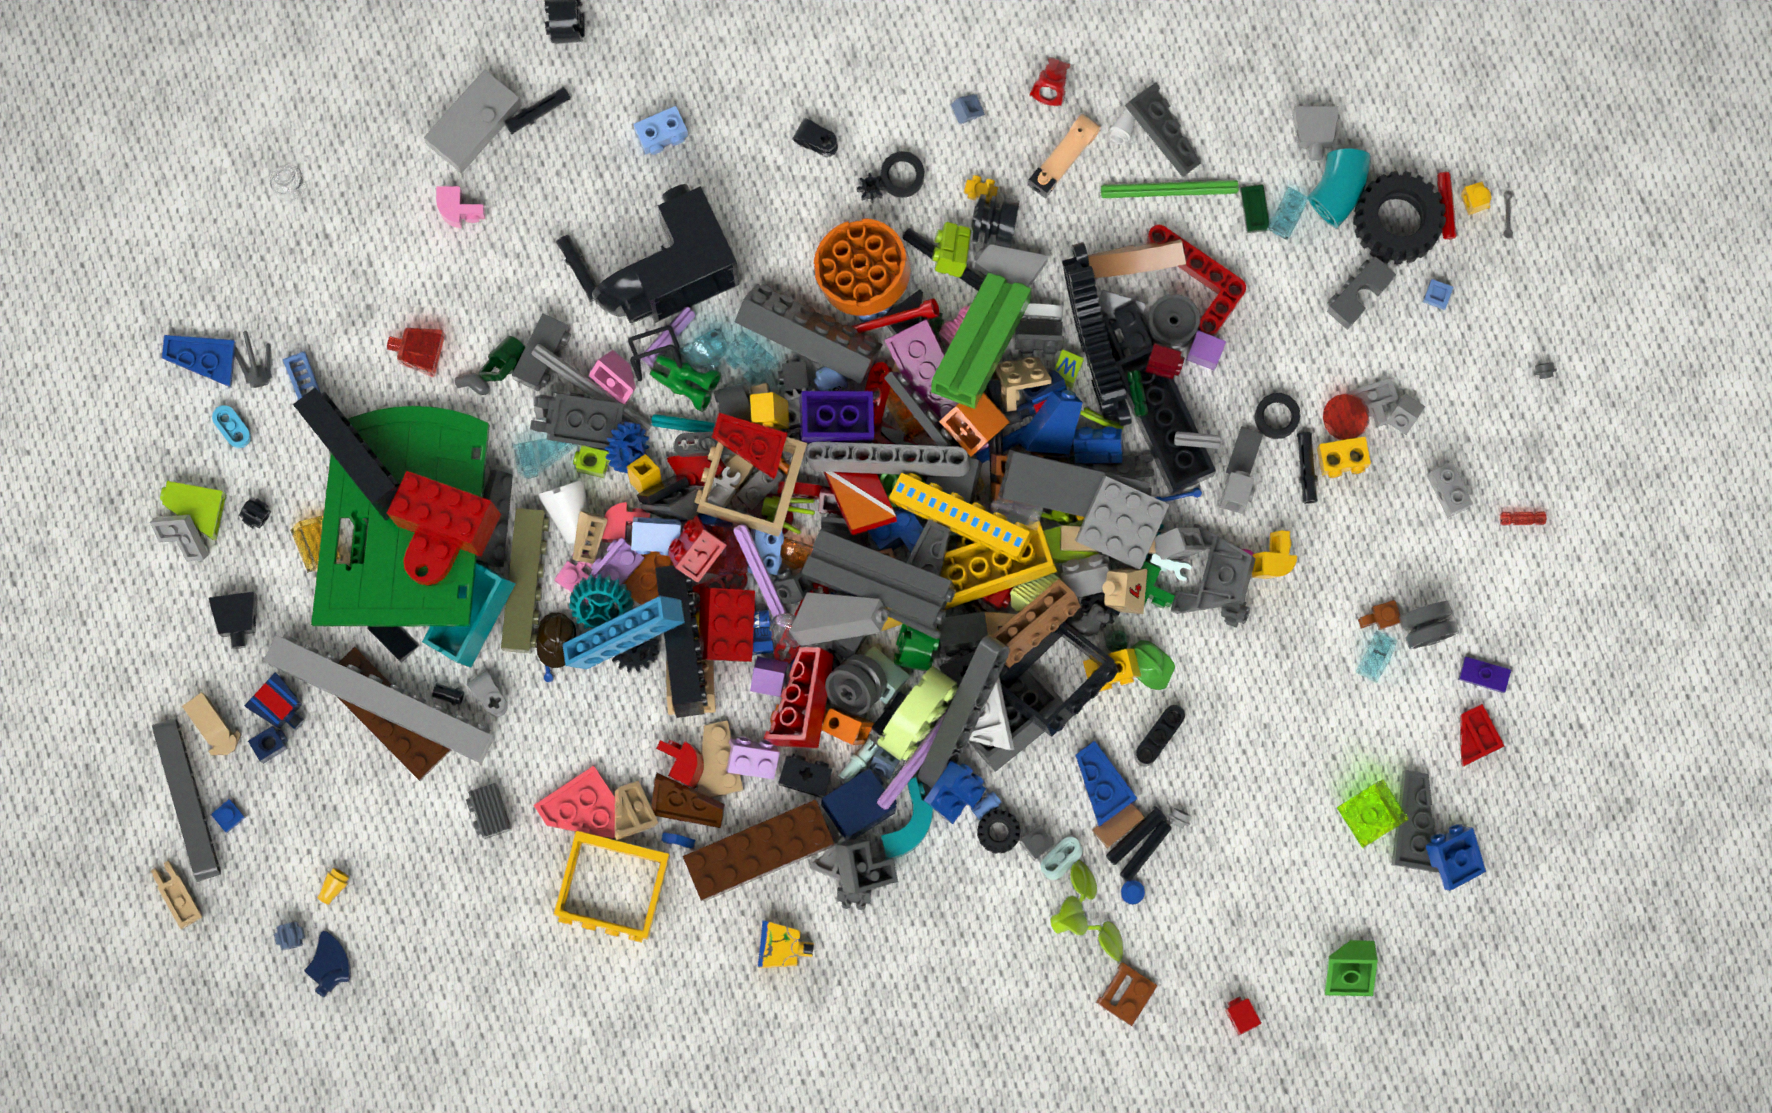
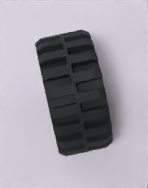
[1353,171,1446,264]

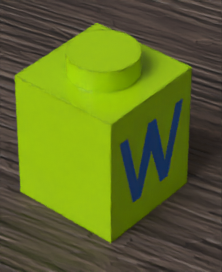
[1054,349,1084,388]

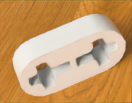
[1022,303,1063,321]

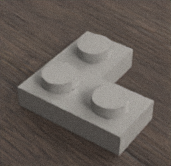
[150,515,209,561]

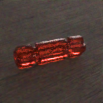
[1499,511,1547,526]

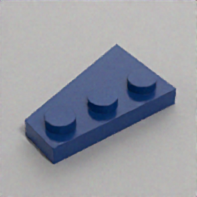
[162,335,236,388]
[1075,741,1137,827]

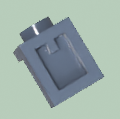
[869,747,900,779]

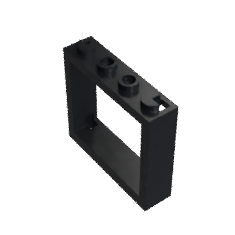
[999,622,1119,737]

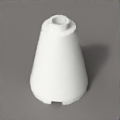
[539,479,590,547]

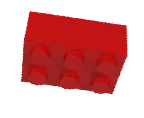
[698,588,755,662]

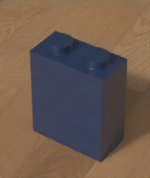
[821,768,897,841]

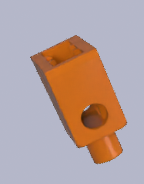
[822,708,874,745]

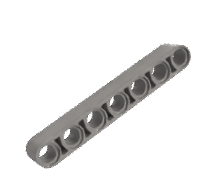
[805,442,970,477]

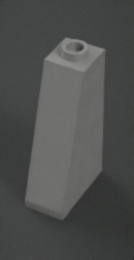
[789,592,889,646]

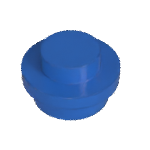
[1121,880,1145,905]

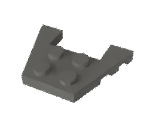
[1170,524,1256,614]

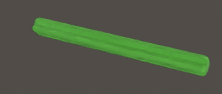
[1100,180,1239,198]

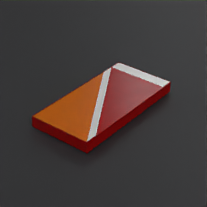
[823,455,897,535]

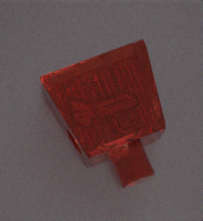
[387,328,445,377]

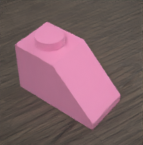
[588,350,636,405]

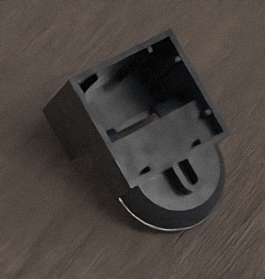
[592,184,739,323]

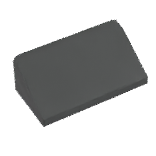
[1098,290,1146,322]

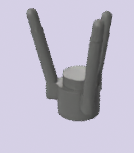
[235,331,272,388]

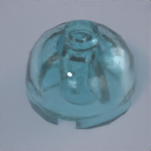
[679,327,727,371]

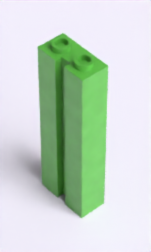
[931,272,1032,409]

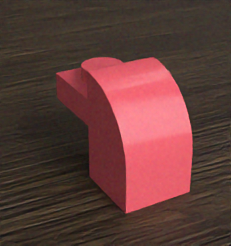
[602,502,651,543]

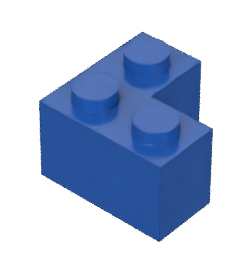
[868,508,923,553]

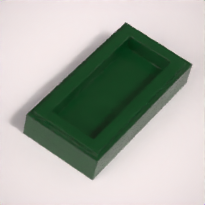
[1240,184,1270,233]

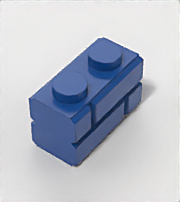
[1074,427,1123,463]

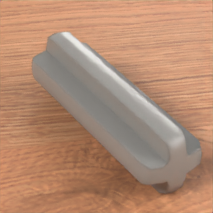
[1174,432,1221,449]

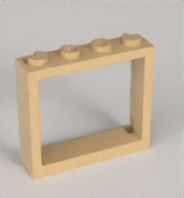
[694,437,807,537]

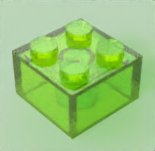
[1336,779,1409,848]

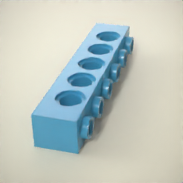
[563,596,685,670]

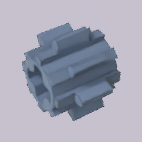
[274,922,306,950]

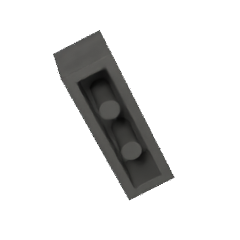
[512,313,571,392]

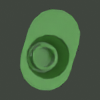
[1129,640,1175,690]

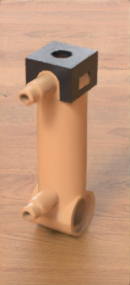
[1028,114,1101,199]

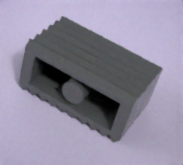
[466,783,512,839]

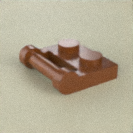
[1095,962,1158,1027]

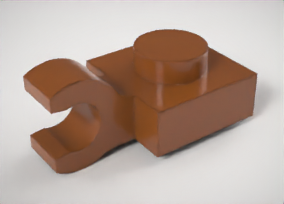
[1358,600,1400,630]

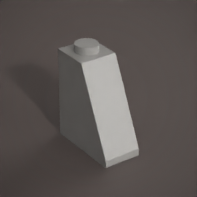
[974,244,1048,287]

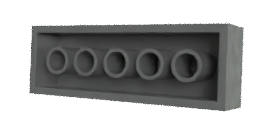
[734,283,883,384]

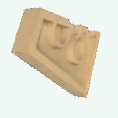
[697,720,743,798]

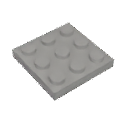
[1075,475,1170,570]

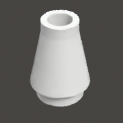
[1109,109,1135,145]

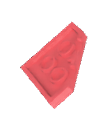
[533,766,615,839]

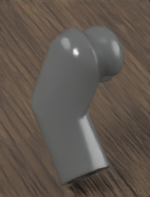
[455,373,490,395]

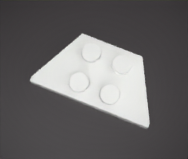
[969,677,1014,750]

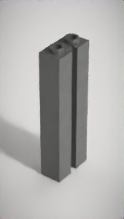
[998,450,1152,517]
[801,530,956,630]

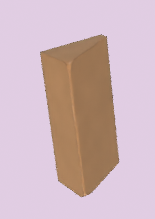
[1092,804,1145,849]

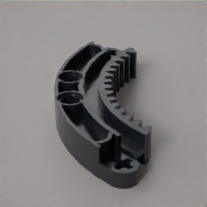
[1062,242,1132,427]

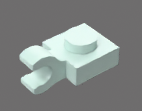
[1150,553,1192,581]

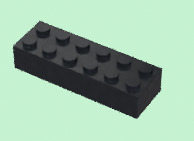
[1115,346,1216,495]
[293,387,400,521]
[655,565,708,718]

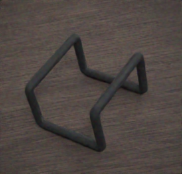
[628,325,683,381]

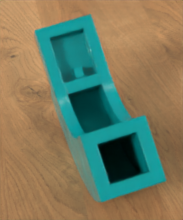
[881,777,933,859]

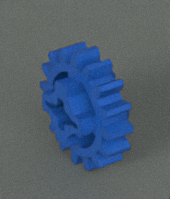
[605,421,650,474]

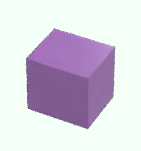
[1186,331,1226,371]
[750,657,788,697]

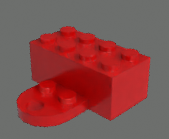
[387,471,501,585]

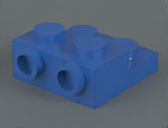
[924,761,986,824]
[1425,824,1486,891]

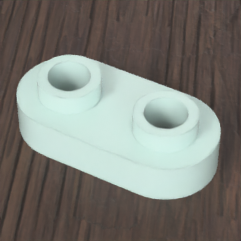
[1041,837,1083,880]

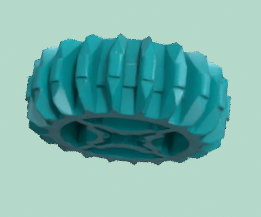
[569,573,634,629]

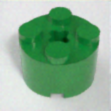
[894,623,940,671]

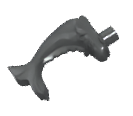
[1064,604,1109,637]

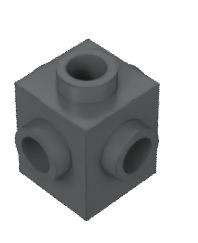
[773,567,814,604]

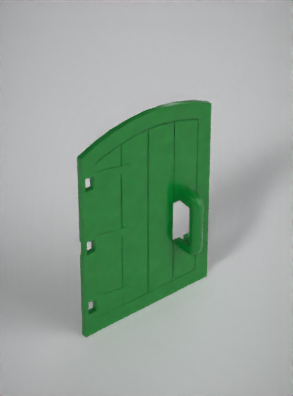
[311,406,490,626]

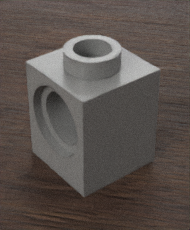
[1387,394,1425,435]

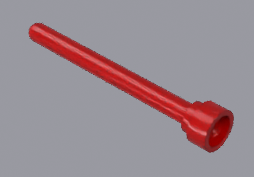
[852,298,940,333]

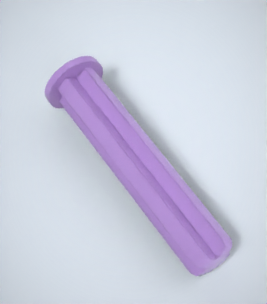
[640,307,695,367]

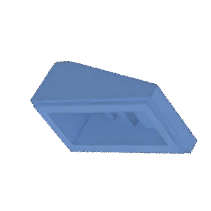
[283,351,321,400]

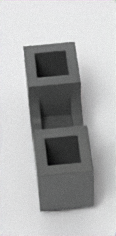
[1327,256,1396,330]

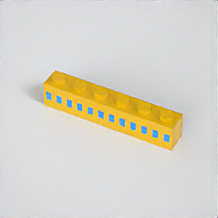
[889,473,1032,562]

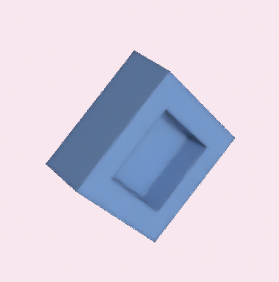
[1423,279,1453,310]

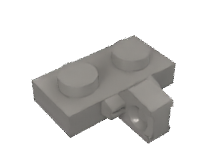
[1346,378,1399,427]

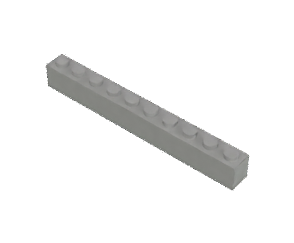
[263,634,494,764]

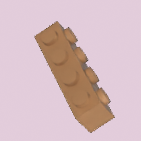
[992,579,1080,668]

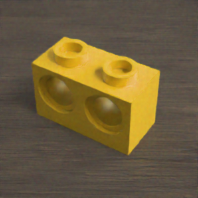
[1317,436,1371,478]

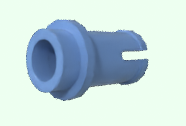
[971,791,1002,820]

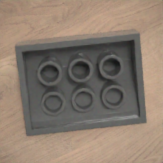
[968,667,1063,772]

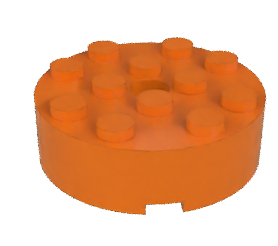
[814,218,911,316]

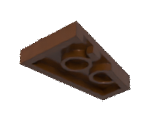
[651,773,725,828]

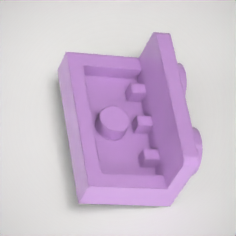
[726,737,780,779]

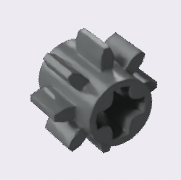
[1221,600,1250,628]

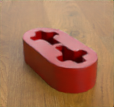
[777,481,823,500]

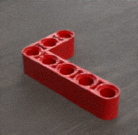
[1147,225,1246,337]

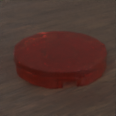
[1323,393,1370,440]

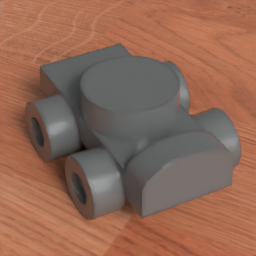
[837,887,871,910]

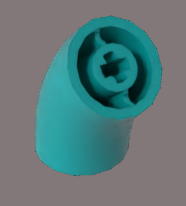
[1307,148,1371,228]

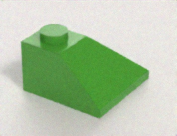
[1325,940,1378,996]

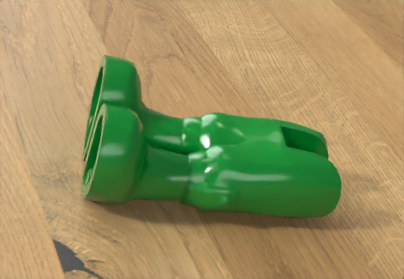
[649,355,721,412]

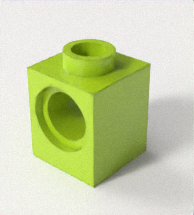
[573,445,609,479]

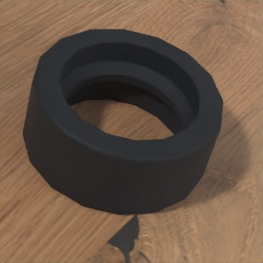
[880,151,925,198]
[1255,393,1301,439]

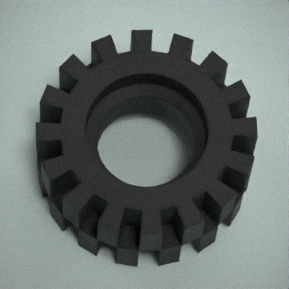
[977,809,1021,854]

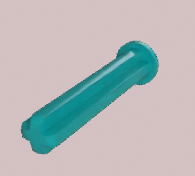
[651,414,715,433]

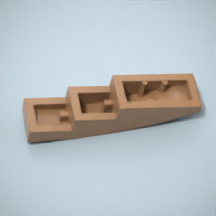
[1088,240,1186,278]

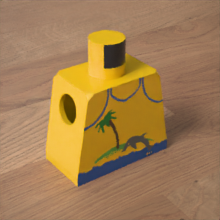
[758,921,814,968]

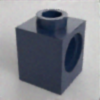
[248,726,288,764]

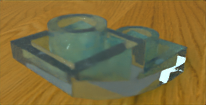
[1267,187,1308,240]

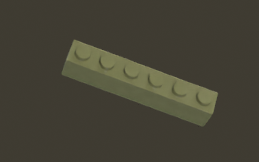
[501,508,550,654]

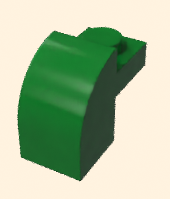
[1141,561,1175,608]

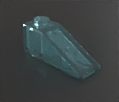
[513,438,579,479]

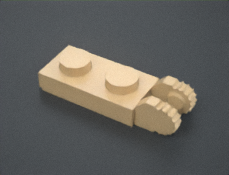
[151,860,203,929]

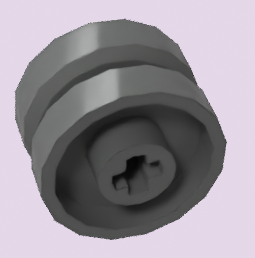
[1146,294,1200,350]
[1399,601,1459,649]
[825,654,888,716]

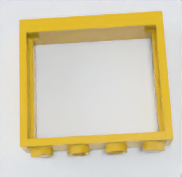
[554,831,670,943]

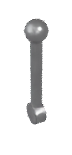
[1503,191,1513,238]

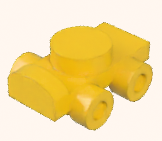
[964,175,998,204]

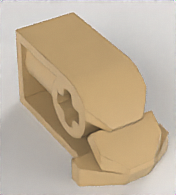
[182,692,241,756]

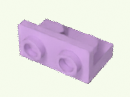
[591,537,645,585]

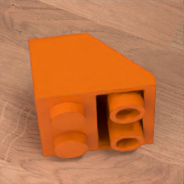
[939,392,1010,457]

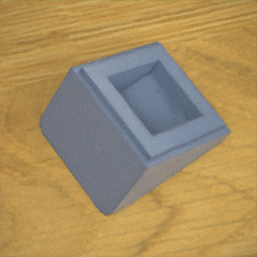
[951,94,985,125]

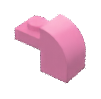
[436,186,485,228]

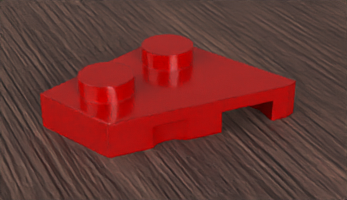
[666,455,726,486]

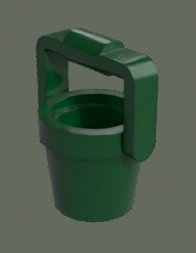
[479,336,525,382]

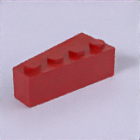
[763,647,834,748]

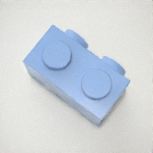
[633,106,688,155]
[631,517,681,556]
[743,527,784,575]

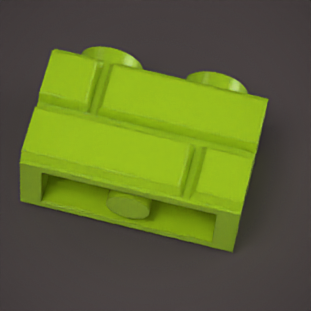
[932,222,971,278]

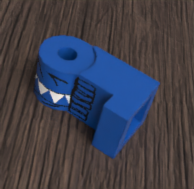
[752,609,774,655]

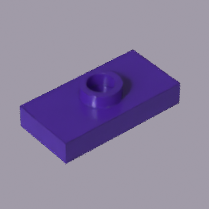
[1458,657,1511,693]

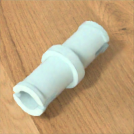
[838,739,879,783]

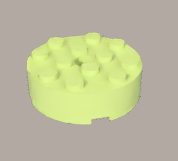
[877,666,958,761]

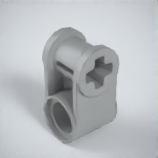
[467,671,508,717]

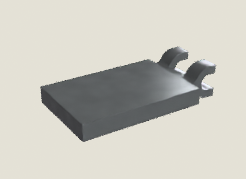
[530,393,624,449]

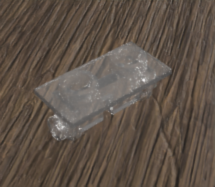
[991,496,1043,531]

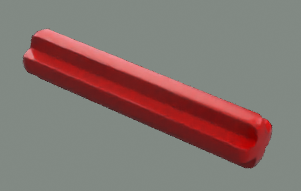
[1437,172,1457,240]

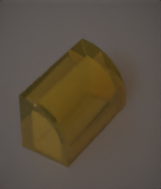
[290,515,341,573]

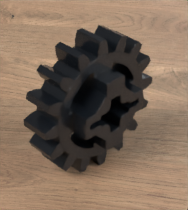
[612,637,660,673]

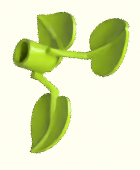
[1050,860,1123,962]

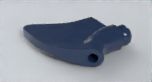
[304,931,351,997]

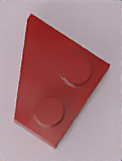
[1460,704,1504,767]

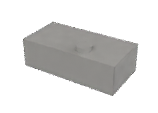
[423,69,522,174]

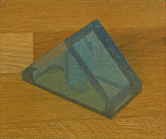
[1356,630,1397,683]

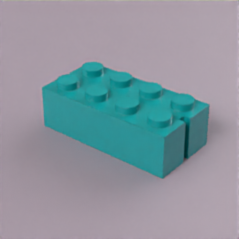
[422,562,516,668]

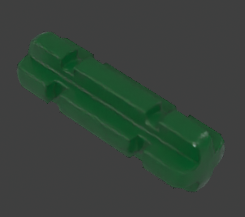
[1127,370,1148,417]

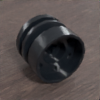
[971,194,1020,248]

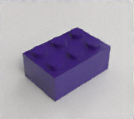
[799,391,874,444]

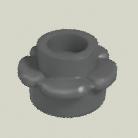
[1534,362,1557,379]

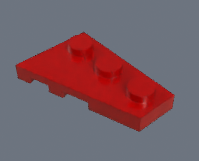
[712,413,787,479]

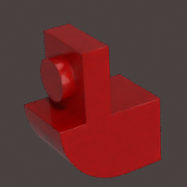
[656,739,704,789]

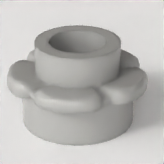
[1168,808,1192,828]

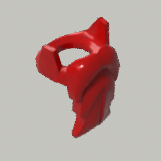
[1029,57,1071,106]

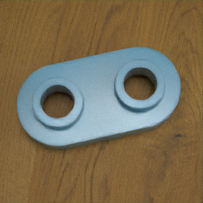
[212,405,251,449]

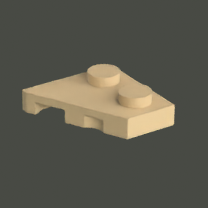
[615,781,658,840]

